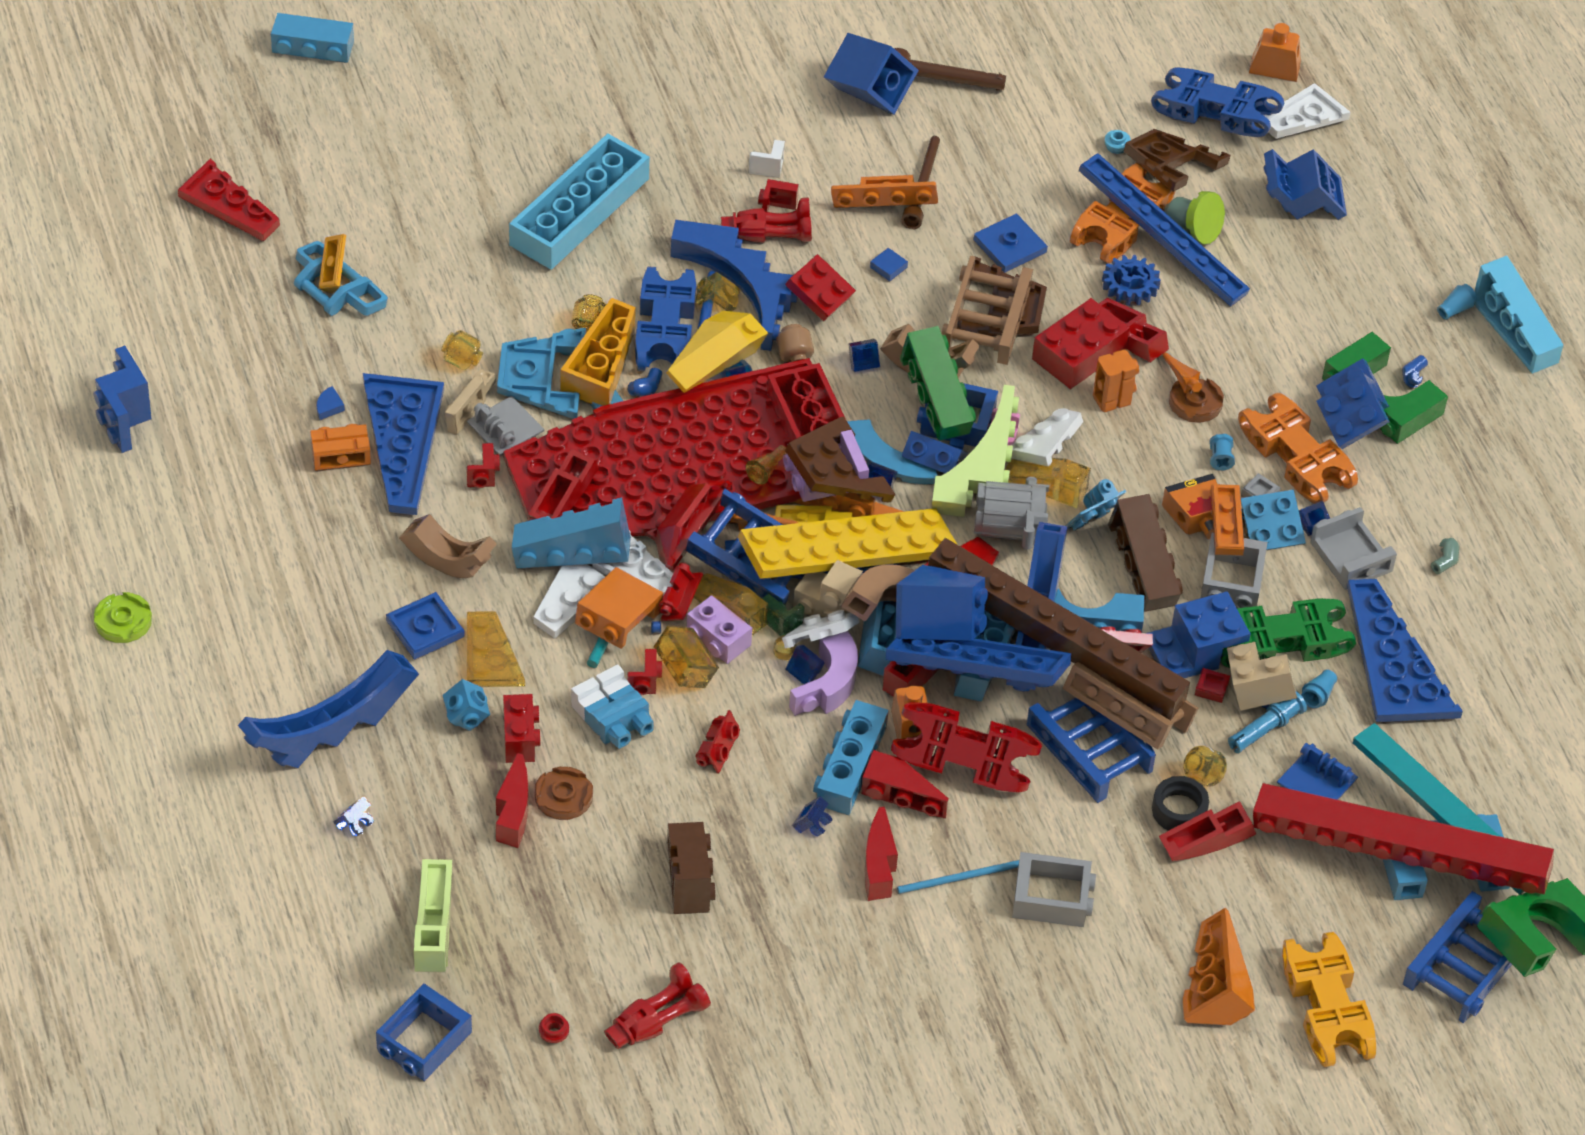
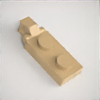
[445,368,496,434]

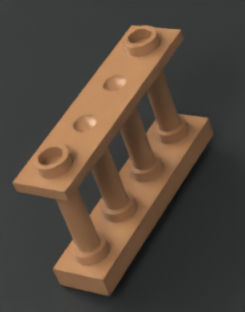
[941,256,1033,365]
[1062,662,1199,750]

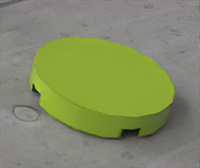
[1186,191,1225,244]
[94,592,152,643]

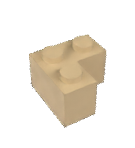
[793,560,863,618]
[1227,642,1297,711]

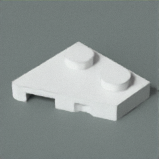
[782,610,859,649]

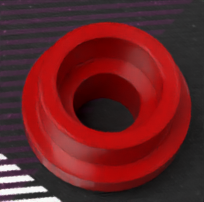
[539,1013,570,1043]

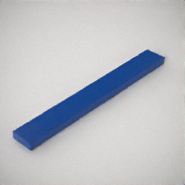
[1078,153,1250,307]

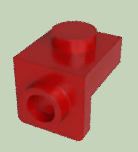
[758,179,799,212]
[466,443,500,488]
[627,649,662,695]

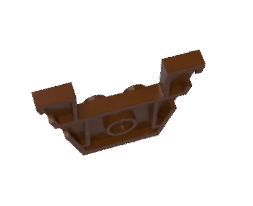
[1123,129,1231,192]
[957,256,1047,337]
[785,417,896,503]

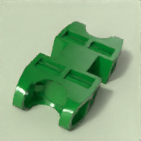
[1221,598,1356,668]

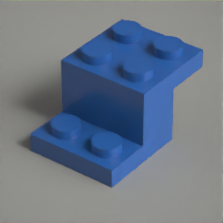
[1263,149,1347,220]
[93,345,152,453]
[1316,358,1390,449]
[1146,591,1251,678]

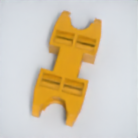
[1282,932,1376,1067]

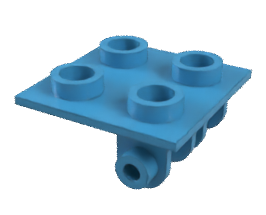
[1065,479,1126,531]
[1241,490,1306,550]

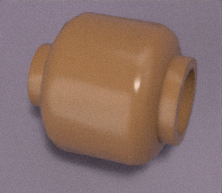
[776,324,814,363]

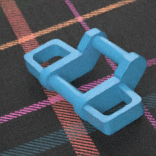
[294,241,388,316]

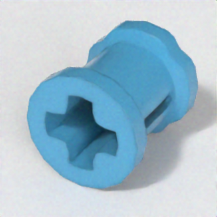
[1209,434,1235,471]

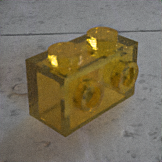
[653,626,719,688]

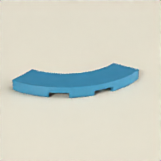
[847,419,937,484]

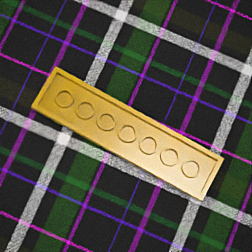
[738,508,958,579]

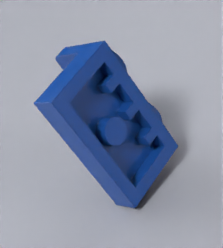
[902,431,968,474]

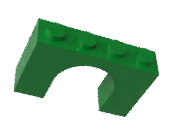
[1322,331,1448,444]
[1477,878,1585,977]

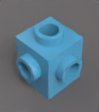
[442,679,490,731]

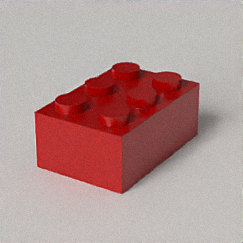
[1032,298,1130,390]

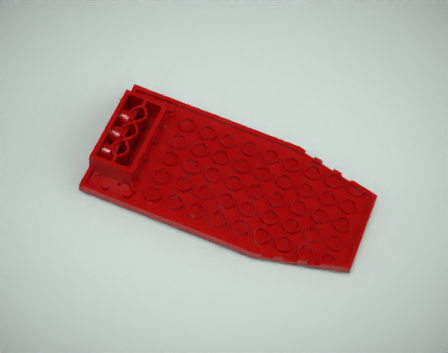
[503,358,846,537]

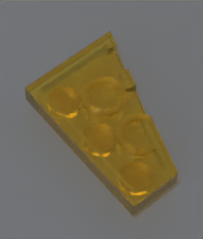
[467,611,525,687]

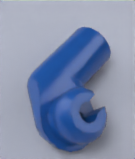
[1402,355,1428,388]
[628,368,663,397]

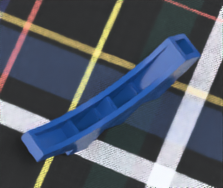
[671,220,798,351]
[1006,522,1068,691]
[238,650,419,768]

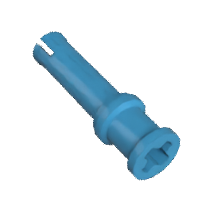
[1228,691,1307,754]

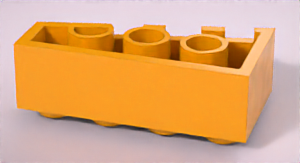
[560,298,636,406]

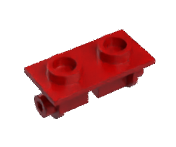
[659,563,703,621]
[696,710,740,773]

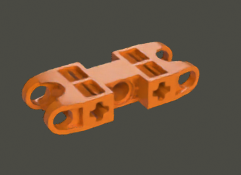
[1070,163,1176,263]
[1238,393,1358,505]

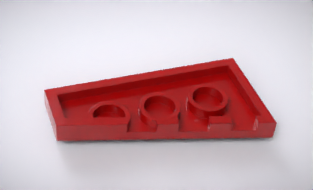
[178,158,280,241]

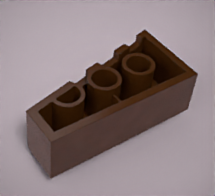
[1108,494,1183,612]

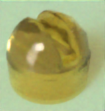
[773,635,797,660]

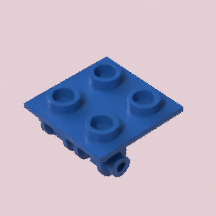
[1277,743,1358,800]

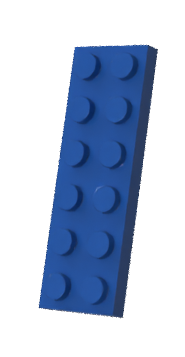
[886,638,1071,687]

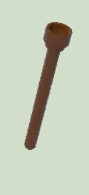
[901,136,940,229]

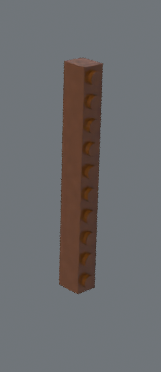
[928,538,1190,721]

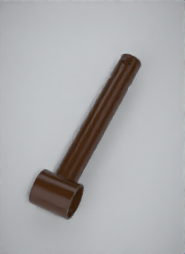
[894,48,1006,91]

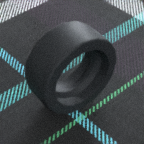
[1152,776,1210,831]

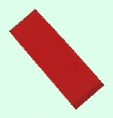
[1099,298,1169,363]
[528,449,599,519]
[496,753,528,848]
[1159,801,1256,861]
[864,806,898,901]

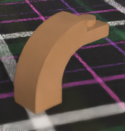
[880,323,979,378]
[399,514,497,578]
[841,564,915,621]

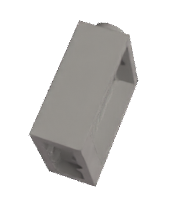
[1201,533,1268,608]
[1012,852,1096,927]

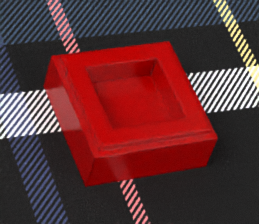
[1195,668,1230,703]

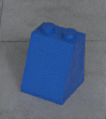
[824,33,919,115]
[896,565,988,641]

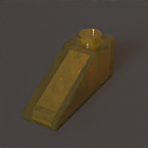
[1005,458,1091,508]
[694,573,768,636]

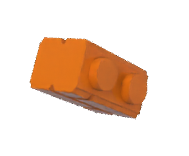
[1093,349,1139,412]
[310,424,371,471]

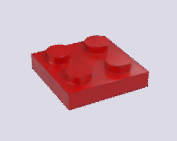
[785,254,856,322]

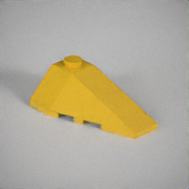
[666,311,768,393]

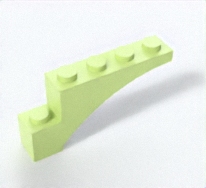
[932,385,1019,517]
[414,859,452,972]

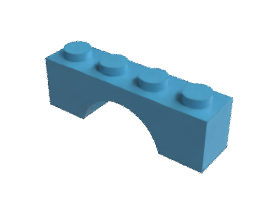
[1055,588,1144,632]

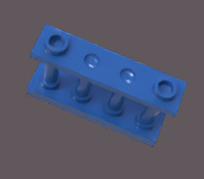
[686,489,793,610]
[1026,697,1156,803]
[1403,891,1512,1024]

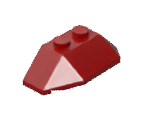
[655,480,732,572]

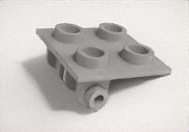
[467,396,545,456]

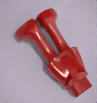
[721,197,812,243]
[604,962,711,1049]

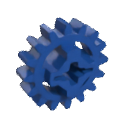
[1102,255,1161,306]

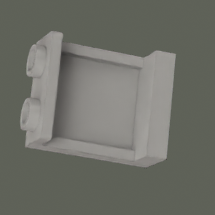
[1310,507,1397,590]

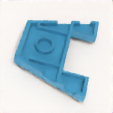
[497,328,586,419]

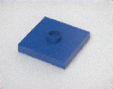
[973,213,1048,273]
[386,592,465,660]

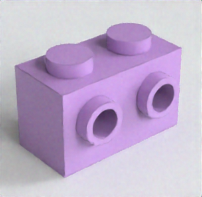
[687,595,752,664]

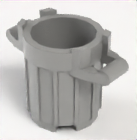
[974,477,1049,549]

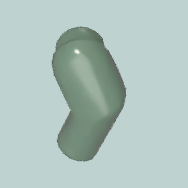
[1431,538,1460,574]

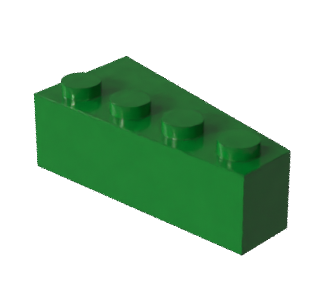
[900,326,976,441]

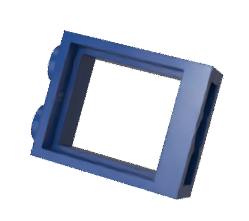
[917,383,998,447]
[376,983,472,1082]

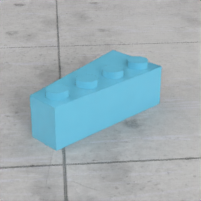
[1474,256,1563,374]

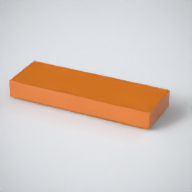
[1210,484,1244,556]

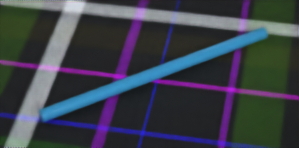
[897,860,1019,894]

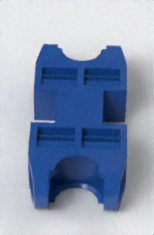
[1151,67,1285,137]
[635,266,696,371]

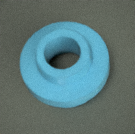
[1104,130,1131,154]

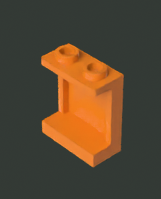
[575,567,663,649]

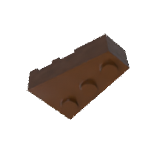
[667,822,716,914]

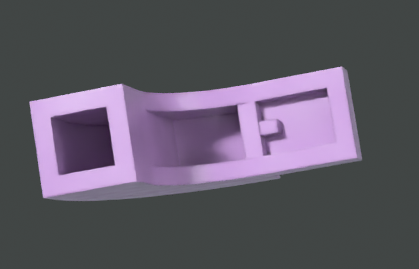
[789,631,858,716]

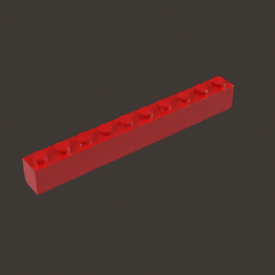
[1253,783,1554,895]

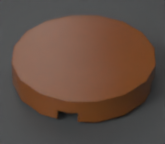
[1169,376,1224,423]
[535,766,593,820]

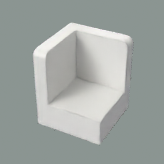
[748,140,785,178]

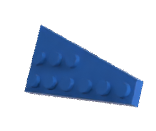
[363,373,444,515]
[1347,579,1463,722]

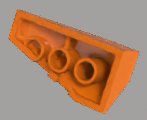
[1183,908,1255,1025]

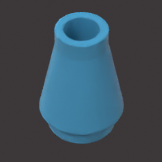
[1437,284,1477,320]
[1301,670,1337,708]

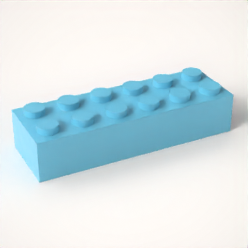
[509,133,650,270]

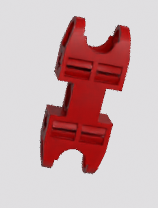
[891,702,1042,792]

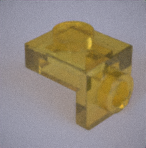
[695,272,740,312]

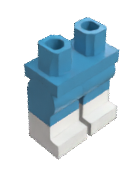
[571,664,654,749]

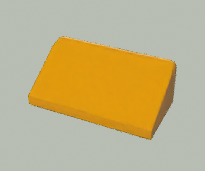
[319,234,346,294]

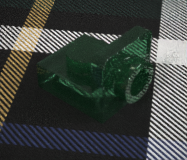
[759,594,805,637]

